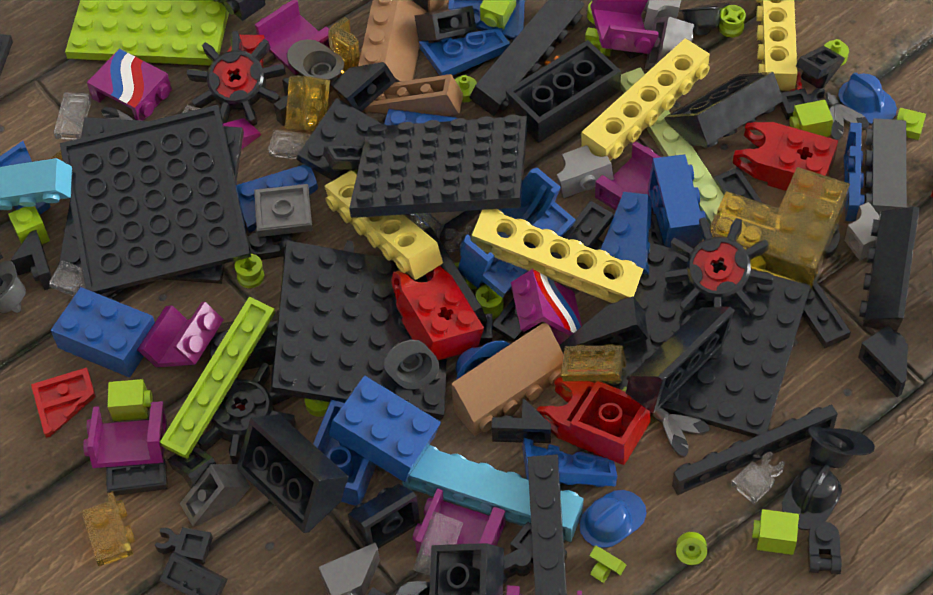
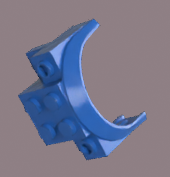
[458,168,576,298]

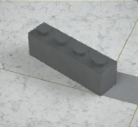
[864,118,907,216]

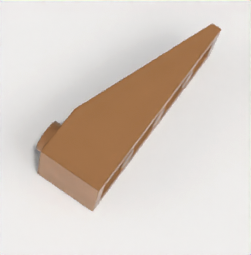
[362,74,463,116]

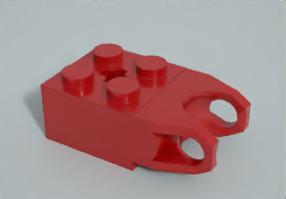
[732,122,839,201]
[391,266,484,360]
[537,377,650,465]

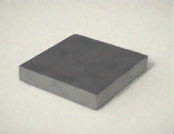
[254,184,313,237]

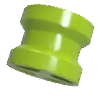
[719,5,746,38]
[235,254,264,288]
[476,285,504,319]

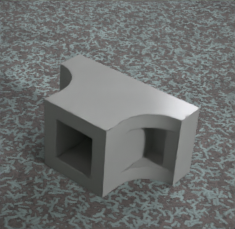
[643,0,681,31]
[557,145,614,198]
[844,202,879,261]

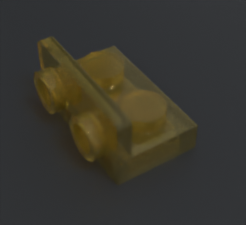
[328,17,360,73]
[285,76,330,132]
[561,345,627,381]
[82,492,136,566]

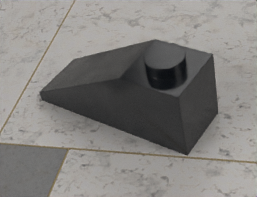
[559,296,648,366]

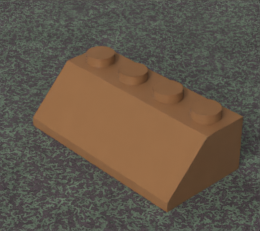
[358,0,426,82]
[451,322,567,436]

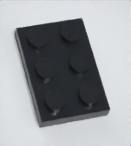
[296,98,381,181]

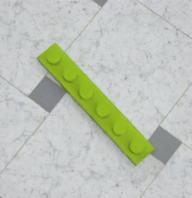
[160,297,275,459]

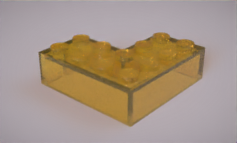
[710,167,850,288]

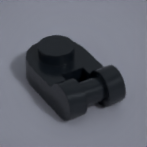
[248,232,294,260]
[808,521,842,574]
[503,549,531,585]

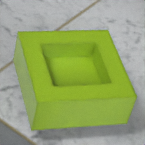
[897,108,926,140]

